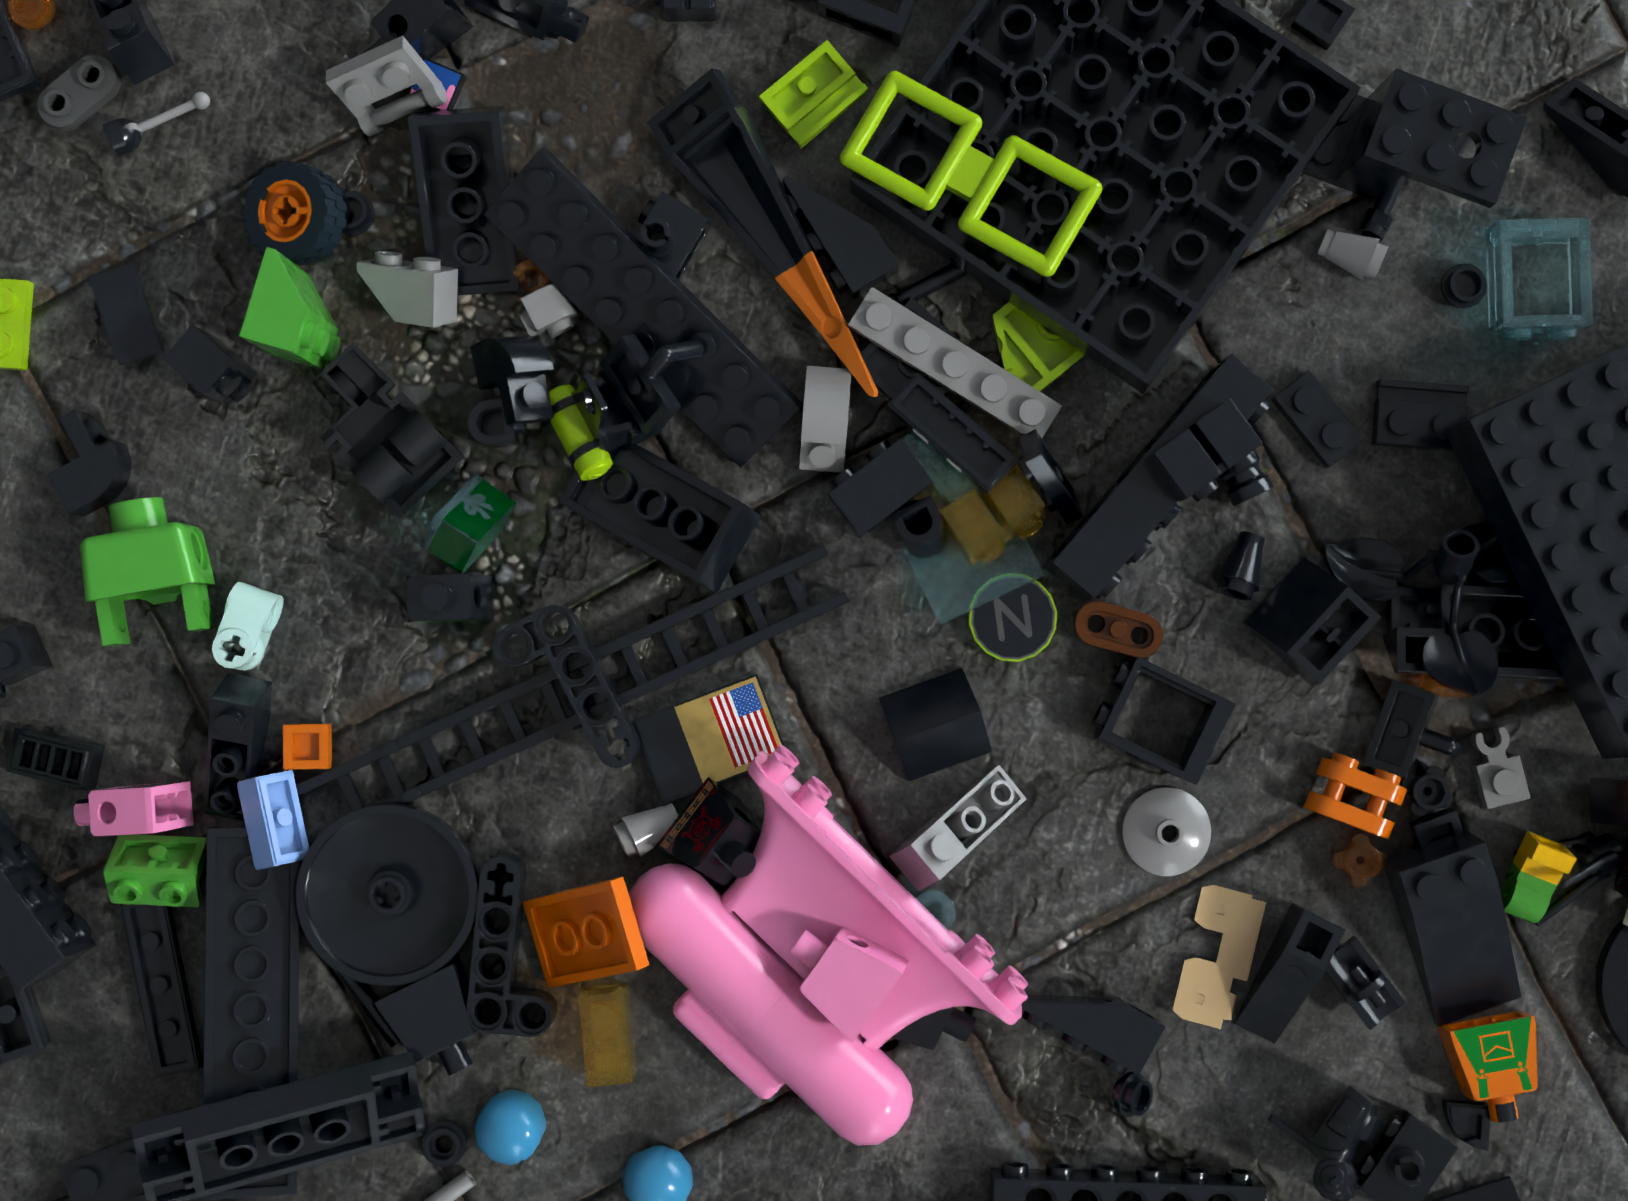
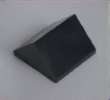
[879,668,992,781]

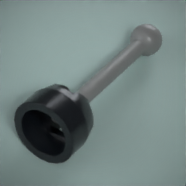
[102,92,210,158]

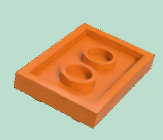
[522,876,649,988]

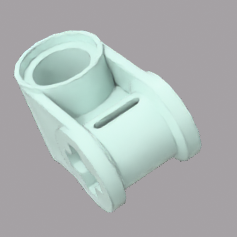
[212,582,283,671]

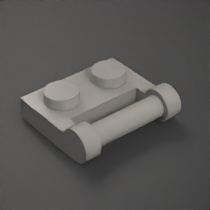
[326,35,447,136]

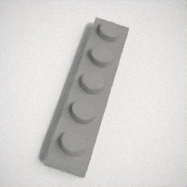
[848,287,1062,438]

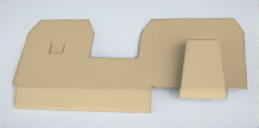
[1172,885,1266,1029]

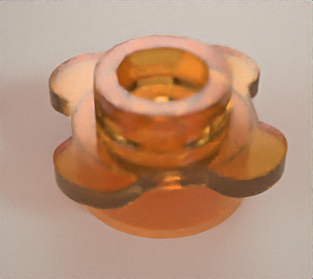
[1333,833,1387,887]

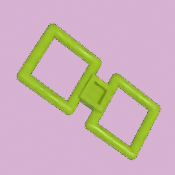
[840,71,1102,277]

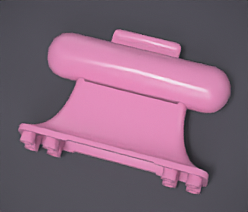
[629,744,1028,1146]

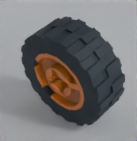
[243,161,347,265]

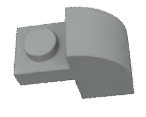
[799,366,851,473]

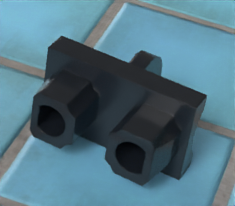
[1325,936,1406,1030]

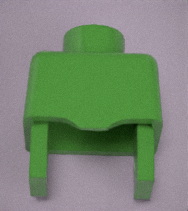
[80,497,216,646]

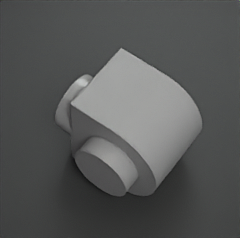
[518,283,578,338]

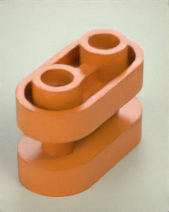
[1303,752,1407,840]

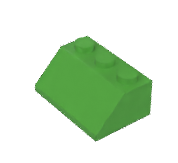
[239,247,340,370]

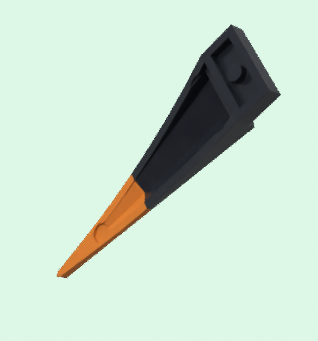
[647,68,878,397]

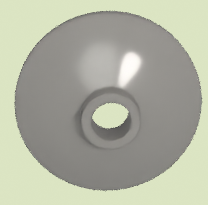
[1122,787,1211,876]

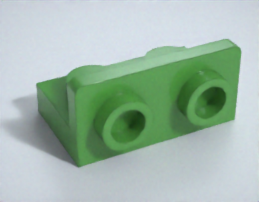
[103,834,206,907]

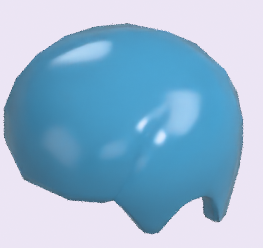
[474,1089,546,1165]
[622,1145,693,1201]

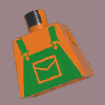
[1437,1010,1538,1123]

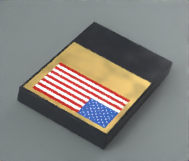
[632,674,785,804]

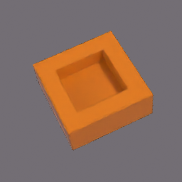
[283,723,332,770]

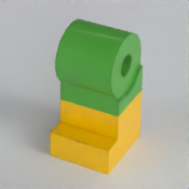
[1500,830,1577,924]

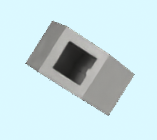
[357,251,458,328]

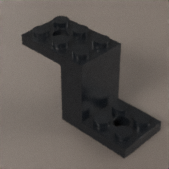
[1303,69,1528,208]

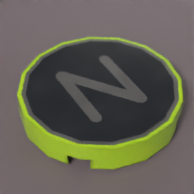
[968,574,1057,662]

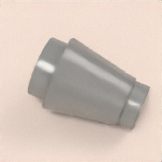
[1317,229,1389,280]
[613,803,678,859]

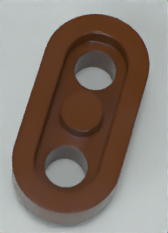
[1073,601,1163,658]

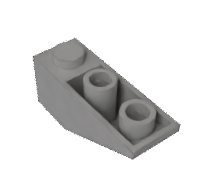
[889,765,1027,891]

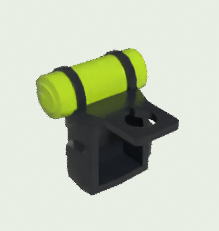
[548,370,665,481]

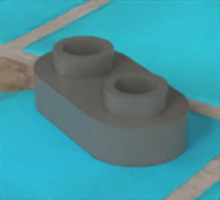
[37,54,122,131]

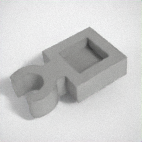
[1470,726,1531,809]

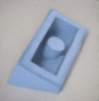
[237,770,309,870]

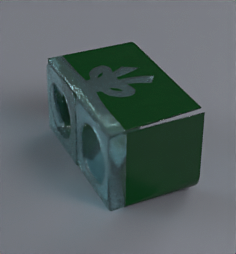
[420,474,517,574]

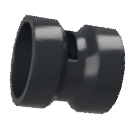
[1218,449,1274,506]

